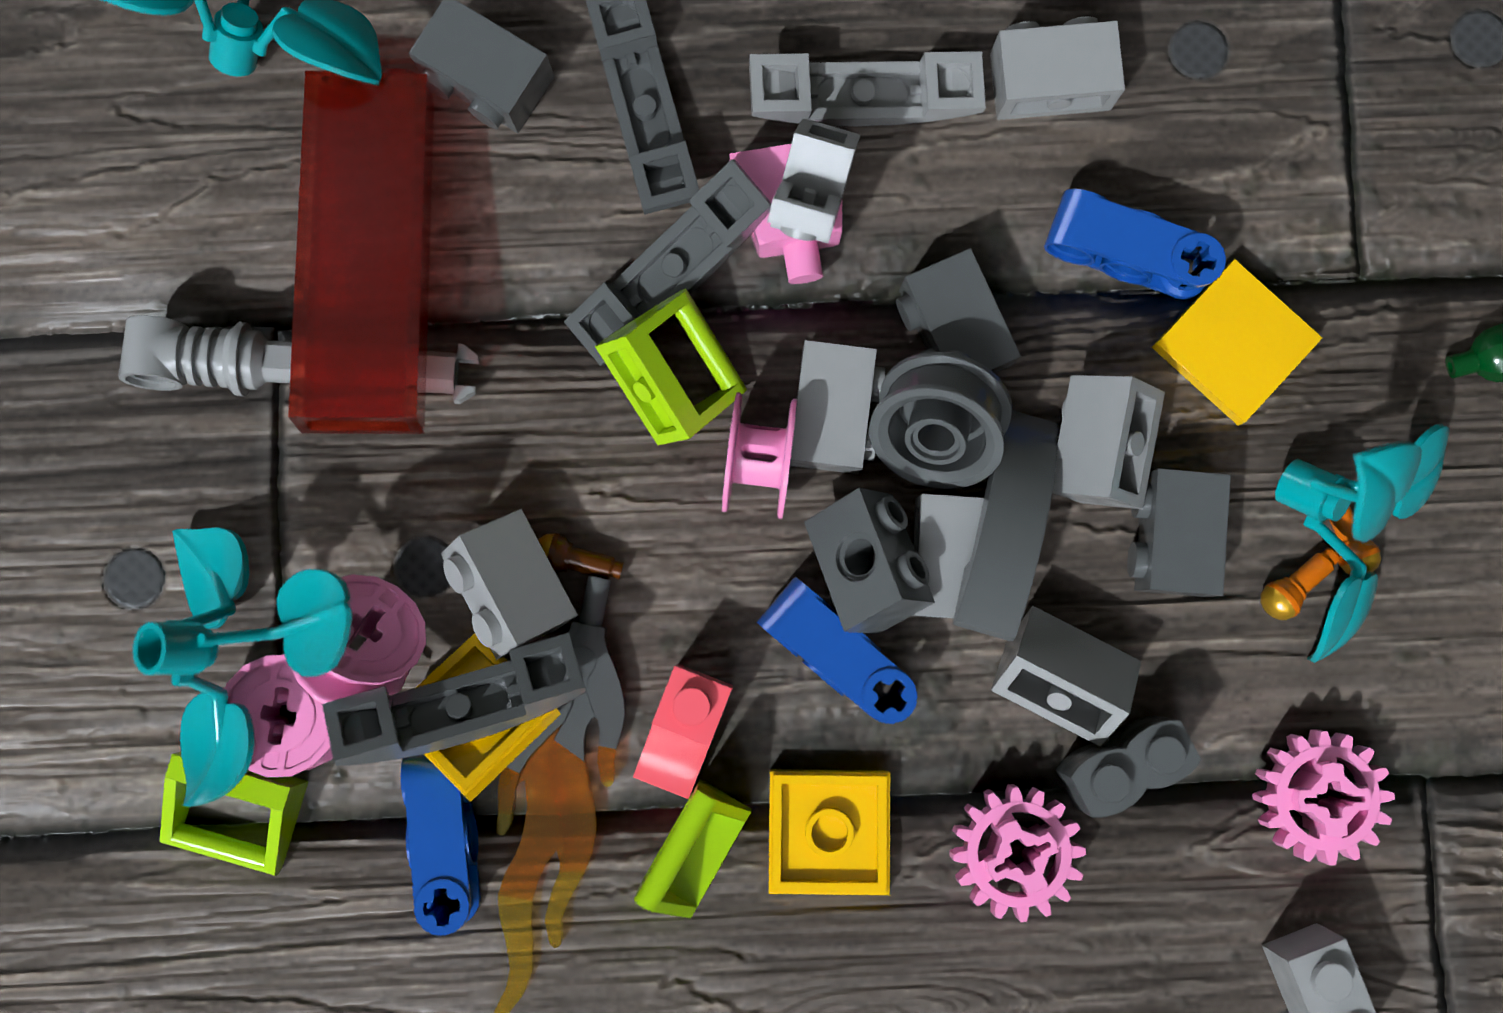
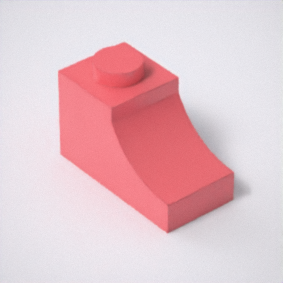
[633,664,733,799]

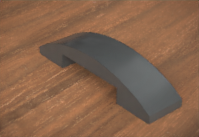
[586,0,699,215]
[563,159,772,366]
[952,410,1058,642]
[322,633,586,766]

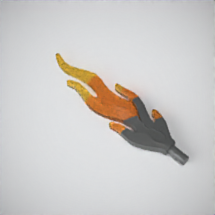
[494,576,626,1013]

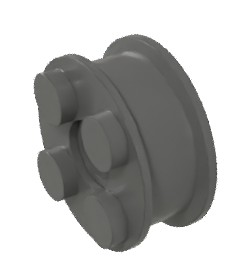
[869,350,1012,489]

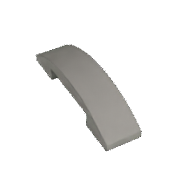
[749,52,986,126]

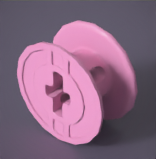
[722,392,797,519]
[292,574,426,704]
[225,655,333,777]

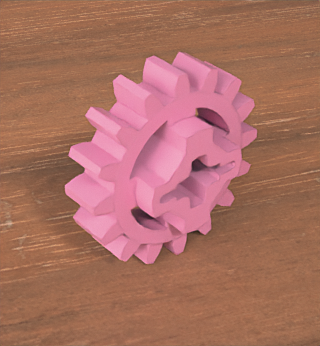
[1252,729,1395,865]
[949,784,1086,922]

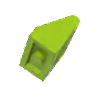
[595,289,747,445]
[160,752,309,876]
[634,779,751,918]

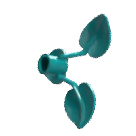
[102,0,382,86]
[1275,424,1449,663]
[133,527,352,807]

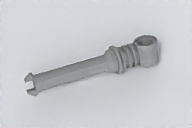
[118,315,479,404]

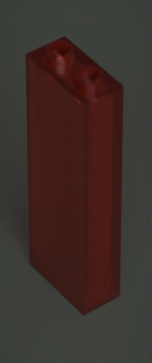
[288,68,434,434]

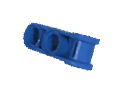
[1044,189,1226,299]
[756,577,918,724]
[400,754,481,936]

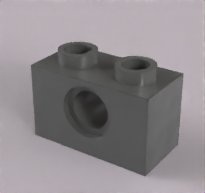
[804,488,935,634]

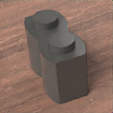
[1056,715,1201,818]

